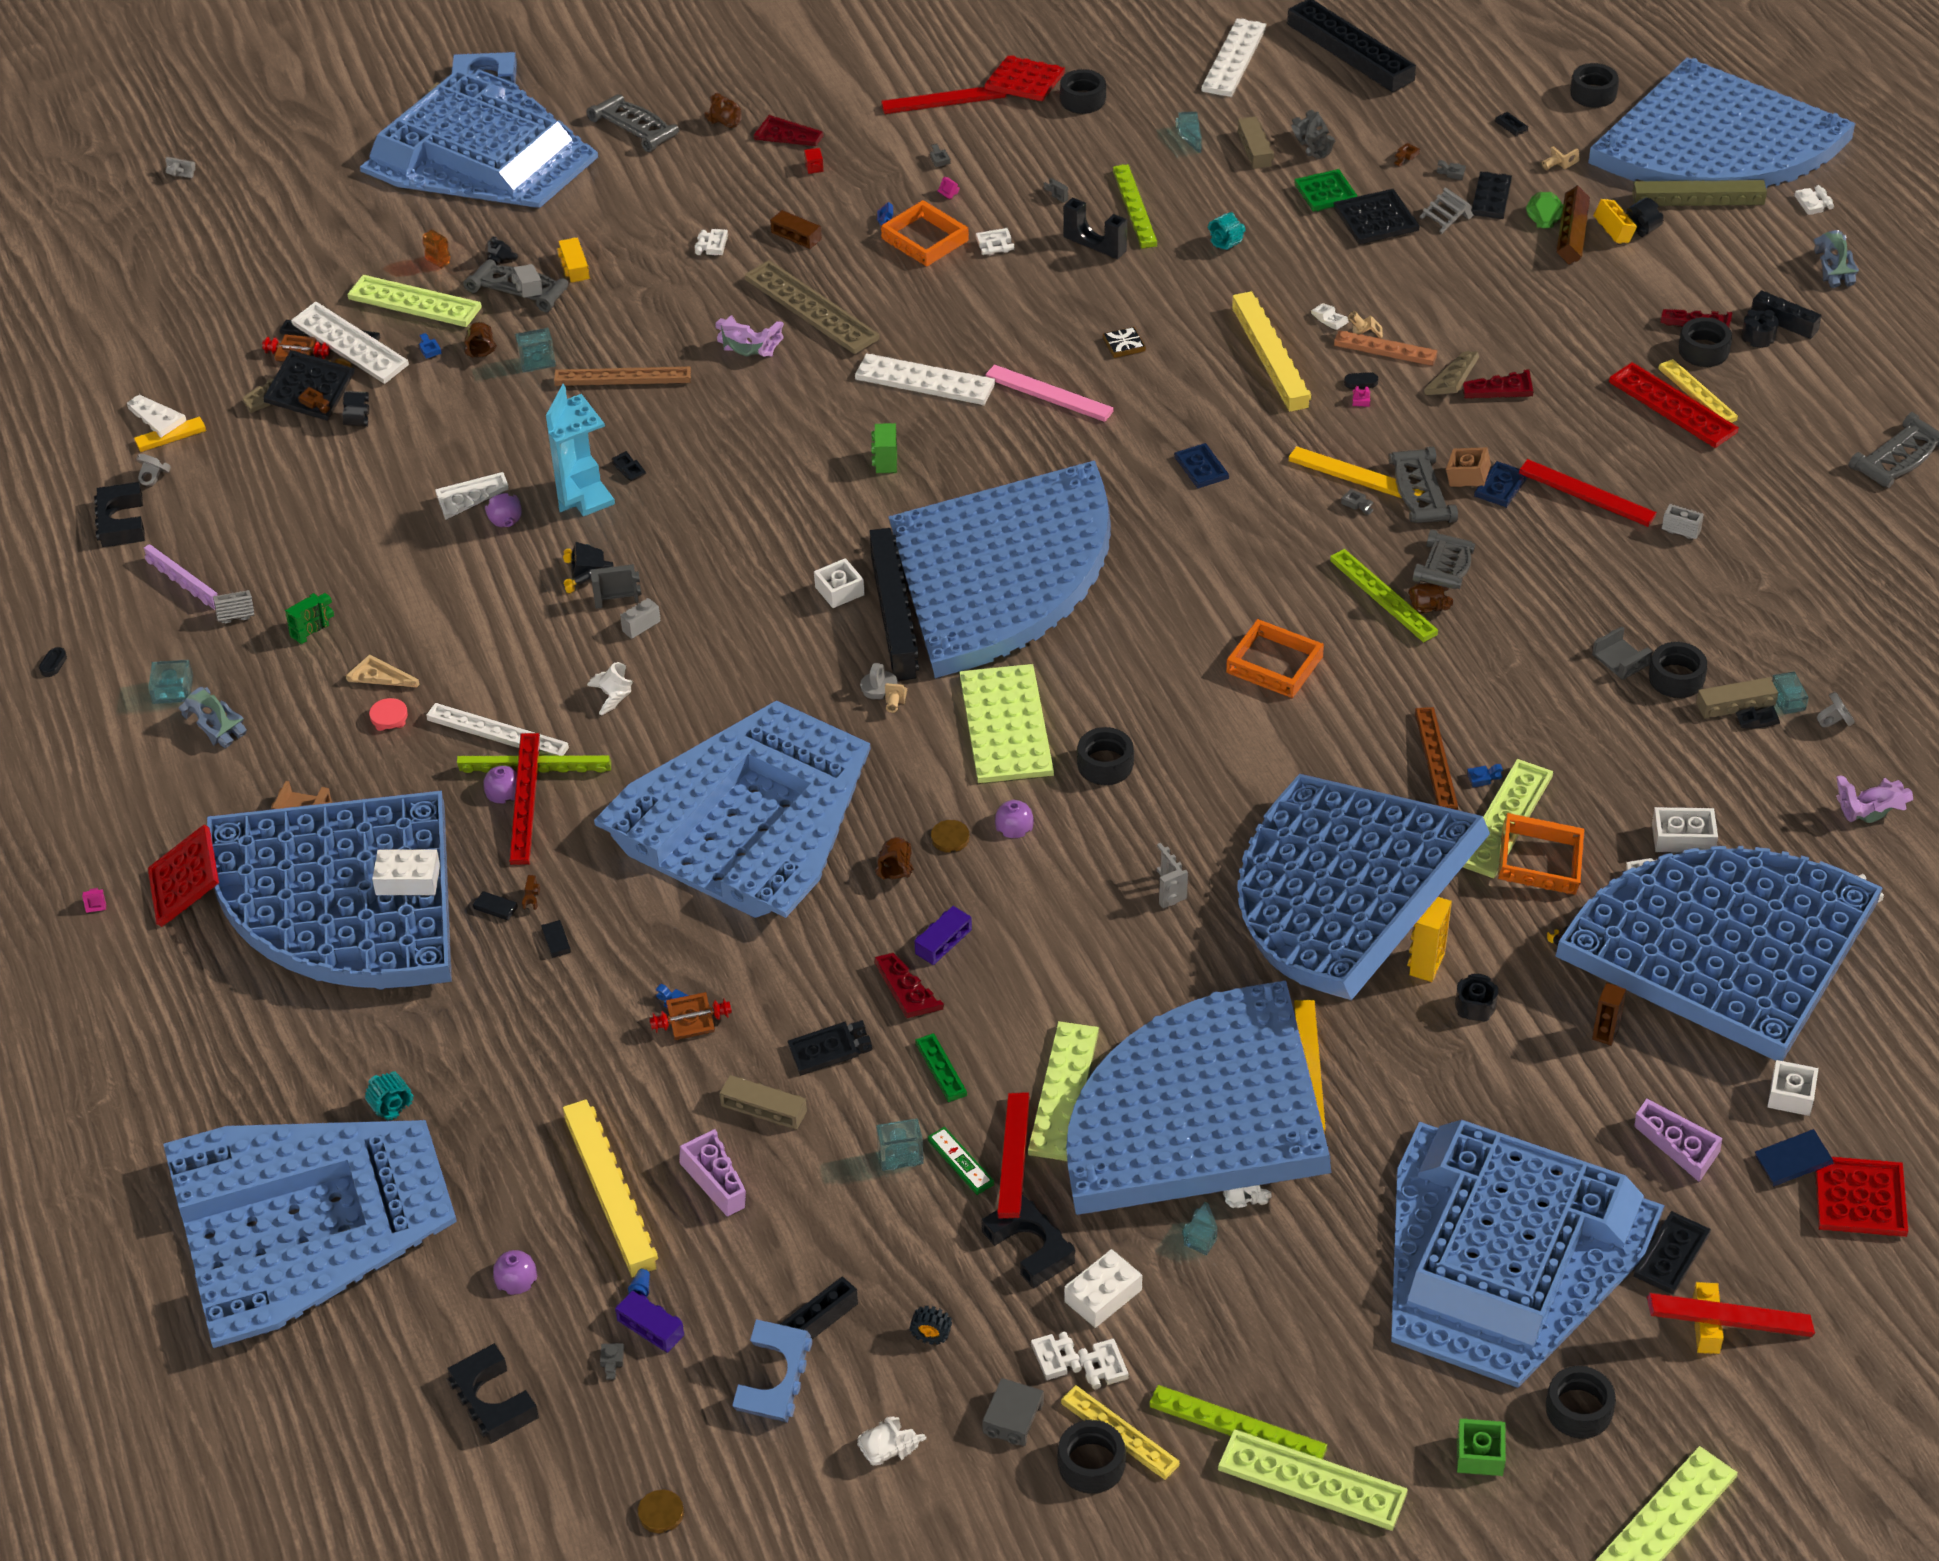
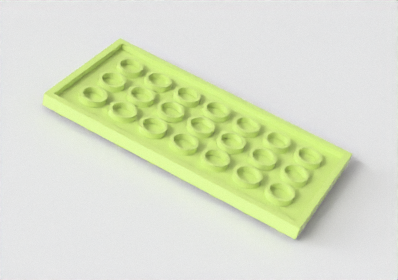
[960,664,1054,783]

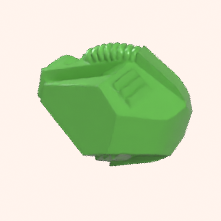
[1526,192,1563,229]

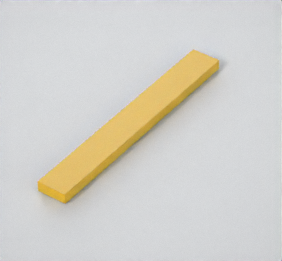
[1289,446,1425,503]
[1294,1000,1326,1134]

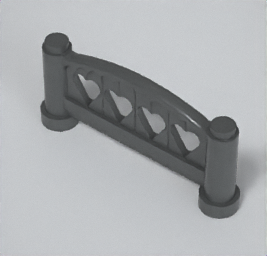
[587,94,679,152]
[464,259,568,312]
[1848,412,1939,488]
[1388,446,1458,523]
[1412,529,1476,590]

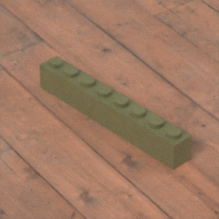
[1632,180,1767,206]

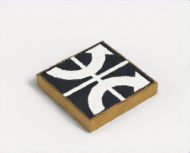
[1103,326,1146,358]

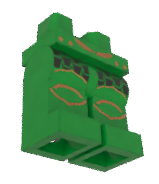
[285,593,334,645]

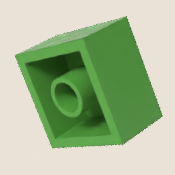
[871,423,897,473]
[1457,1419,1506,1476]

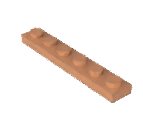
[1334,330,1437,366]

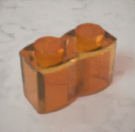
[423,230,450,268]

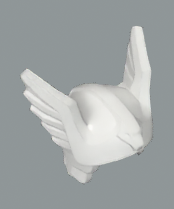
[587,662,633,716]

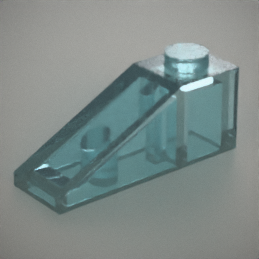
[1175,112,1202,153]

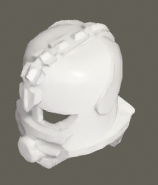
[1223,1185,1272,1208]
[857,1416,926,1466]

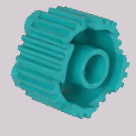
[1207,212,1246,250]
[365,1071,414,1121]

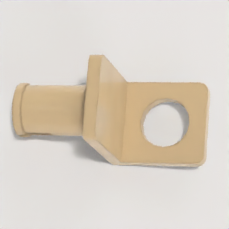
[1542,146,1579,170]
[1348,311,1383,338]
[885,683,907,713]

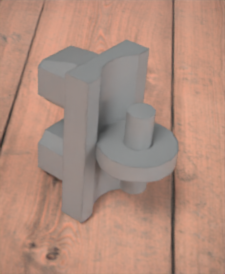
[165,157,195,178]

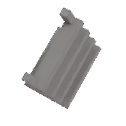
[1419,187,1473,234]
[1156,843,1188,908]

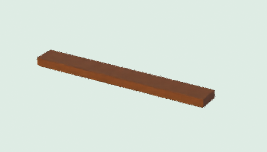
[1415,707,1458,810]

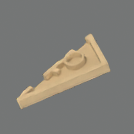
[346,655,420,687]

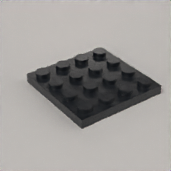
[1333,189,1420,245]
[264,350,354,421]

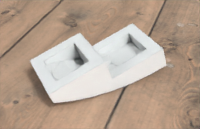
[1311,303,1348,330]

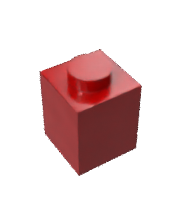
[804,148,824,174]

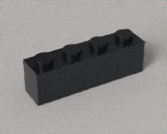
[1751,290,1822,339]
[779,1276,858,1340]

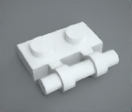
[1795,185,1834,215]
[976,228,1014,256]
[695,229,728,255]
[1031,1332,1082,1380]
[1078,1339,1129,1389]

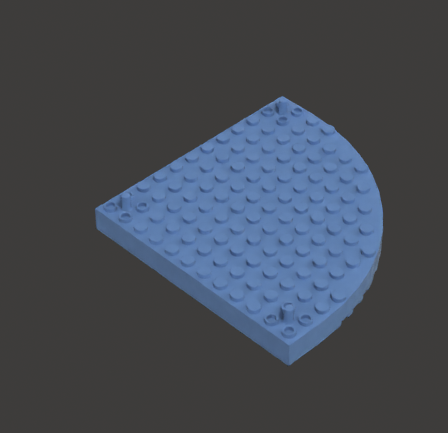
[1588,58,1855,188]
[888,460,1111,678]
[1237,774,1490,1000]
[207,791,452,990]
[1555,846,1883,1061]
[1066,980,1331,1215]

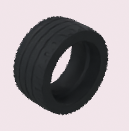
[1570,63,1619,108]
[1060,69,1106,114]
[1679,317,1732,367]
[1649,642,1707,698]
[1077,727,1134,785]
[1546,1366,1616,1439]
[1057,1419,1126,1494]

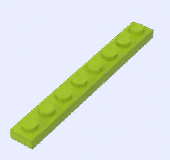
[1113,164,1157,249]
[1330,549,1438,643]
[457,755,612,773]
[1150,1385,1327,1460]

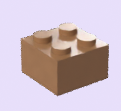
[1446,447,1491,487]

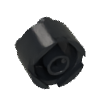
[1626,198,1664,237]
[1741,310,1779,348]
[343,391,369,427]
[1455,974,1498,1022]

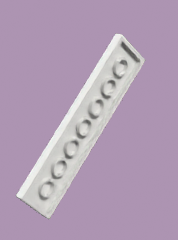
[1202,19,1266,97]
[291,302,409,384]
[855,353,995,405]

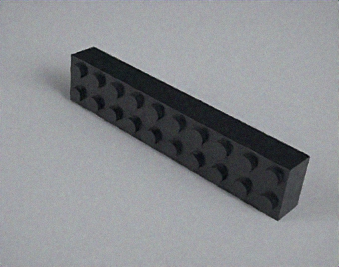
[1287,0,1416,92]
[869,528,919,681]

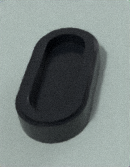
[1344,372,1378,389]
[39,647,67,677]

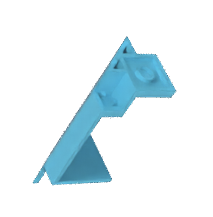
[546,384,615,516]

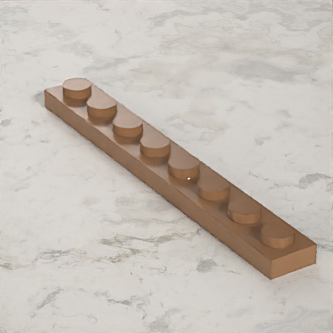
[554,367,691,386]

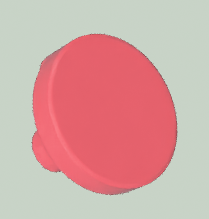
[369,698,408,731]

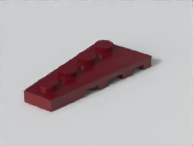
[753,115,824,146]
[1660,309,1733,327]
[1462,369,1534,399]
[874,953,944,1019]

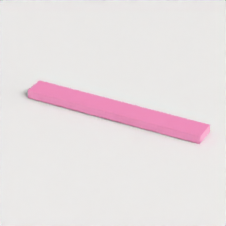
[986,365,1113,422]

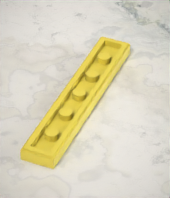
[1659,359,1738,423]
[1061,1385,1180,1480]

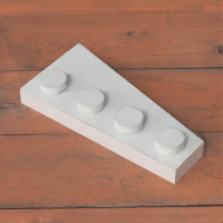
[127,395,186,437]
[435,472,509,520]

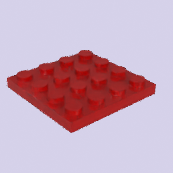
[985,55,1065,102]
[148,824,219,927]
[1815,1157,1909,1237]

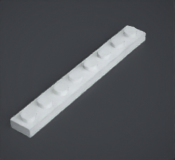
[426,703,569,756]

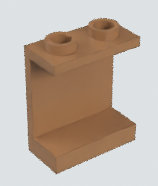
[271,781,332,810]

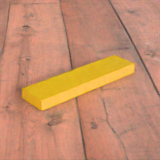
[134,417,206,452]

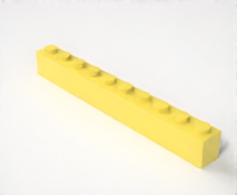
[1232,291,1311,412]
[563,1099,658,1278]

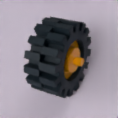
[909,1306,952,1345]

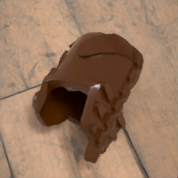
[704,93,741,128]
[464,322,497,358]
[1408,583,1453,613]
[875,837,914,880]

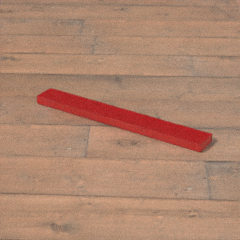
[881,87,1006,114]
[1519,459,1657,527]
[509,733,540,865]
[998,1092,1030,1219]
[1646,1293,1815,1337]

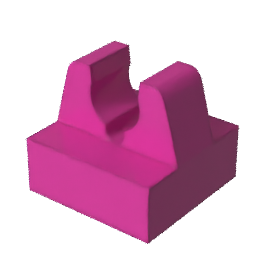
[938,177,960,199]
[1352,387,1370,407]
[82,888,106,913]

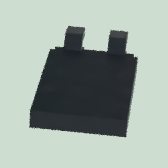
[787,1020,873,1076]

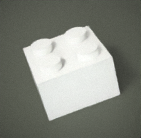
[814,558,864,608]
[1768,1060,1819,1116]

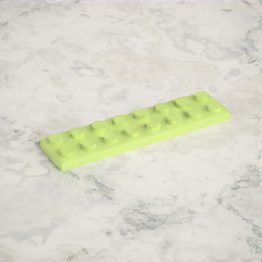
[348,275,482,327]
[1463,759,1553,878]
[1028,1021,1099,1161]
[1218,1429,1408,1531]
[1596,1446,1738,1561]

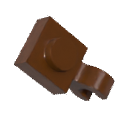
[1394,143,1420,166]
[298,387,330,413]
[522,875,540,910]

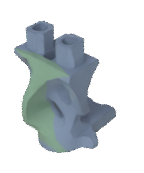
[1814,230,1859,288]
[178,687,247,749]

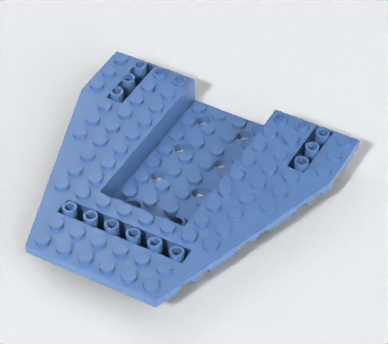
[360,69,598,208]
[594,700,871,918]
[163,1120,457,1348]
[1391,1120,1664,1388]

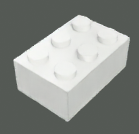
[1652,807,1718,853]
[372,850,440,895]
[1065,1249,1142,1328]

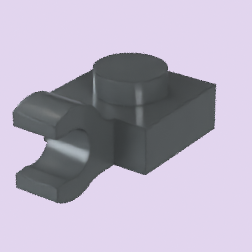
[930,143,951,167]
[1437,160,1466,180]
[1044,178,1068,203]
[1341,489,1373,515]
[600,1343,624,1380]

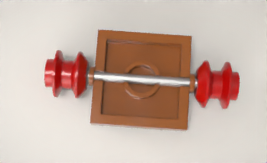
[262,335,330,362]
[649,992,732,1040]

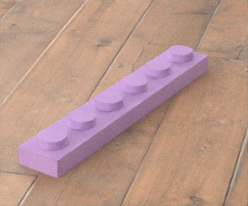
[144,544,217,610]

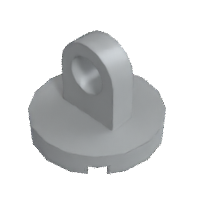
[136,454,171,487]
[860,663,898,700]
[1817,691,1855,727]

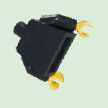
[563,542,613,593]

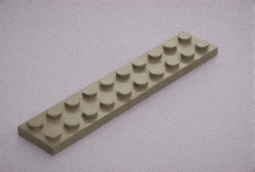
[744,260,880,354]

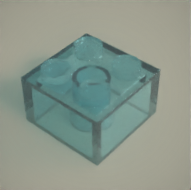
[515,328,556,372]
[148,660,193,704]
[876,1118,924,1171]

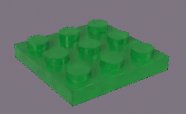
[1294,169,1358,212]

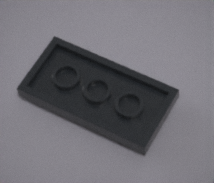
[1472,172,1512,219]
[1634,1211,1711,1295]

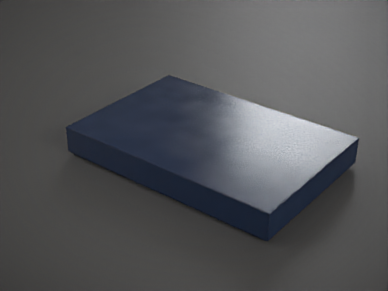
[1174,443,1229,489]
[1474,461,1528,508]
[1755,1129,1833,1187]

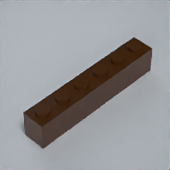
[1556,185,1590,265]

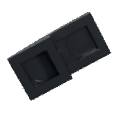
[611,451,646,481]
[1736,705,1780,728]

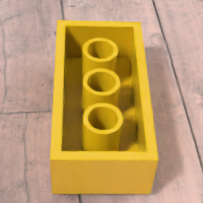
[1407,897,1452,982]

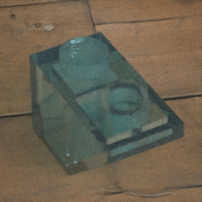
[1182,1202,1217,1255]

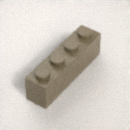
[1237,116,1274,169]
[1696,677,1778,719]
[719,1075,807,1130]

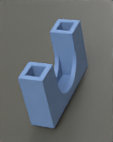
[452,52,517,83]
[732,1319,812,1423]

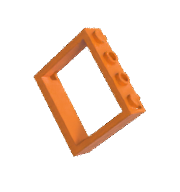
[881,200,969,267]
[1226,619,1324,698]
[1498,813,1584,895]

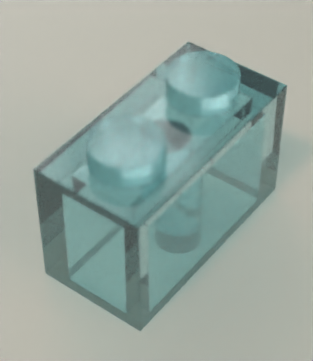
[1772,671,1808,714]

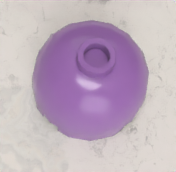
[485,493,522,527]
[483,766,517,804]
[995,800,1034,838]
[493,1250,537,1295]

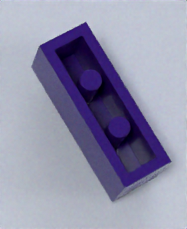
[914,906,972,965]
[615,1291,684,1353]

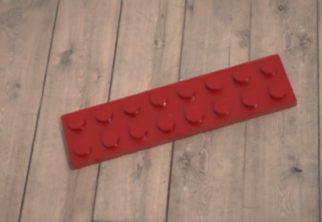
[1609,362,1739,448]

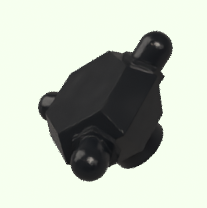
[485,236,518,265]

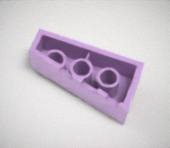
[1635,1099,1722,1182]
[679,1129,746,1217]

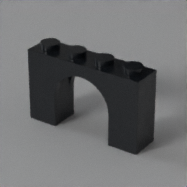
[1063,197,1127,259]
[94,482,145,547]
[981,1194,1076,1289]
[446,1343,539,1444]

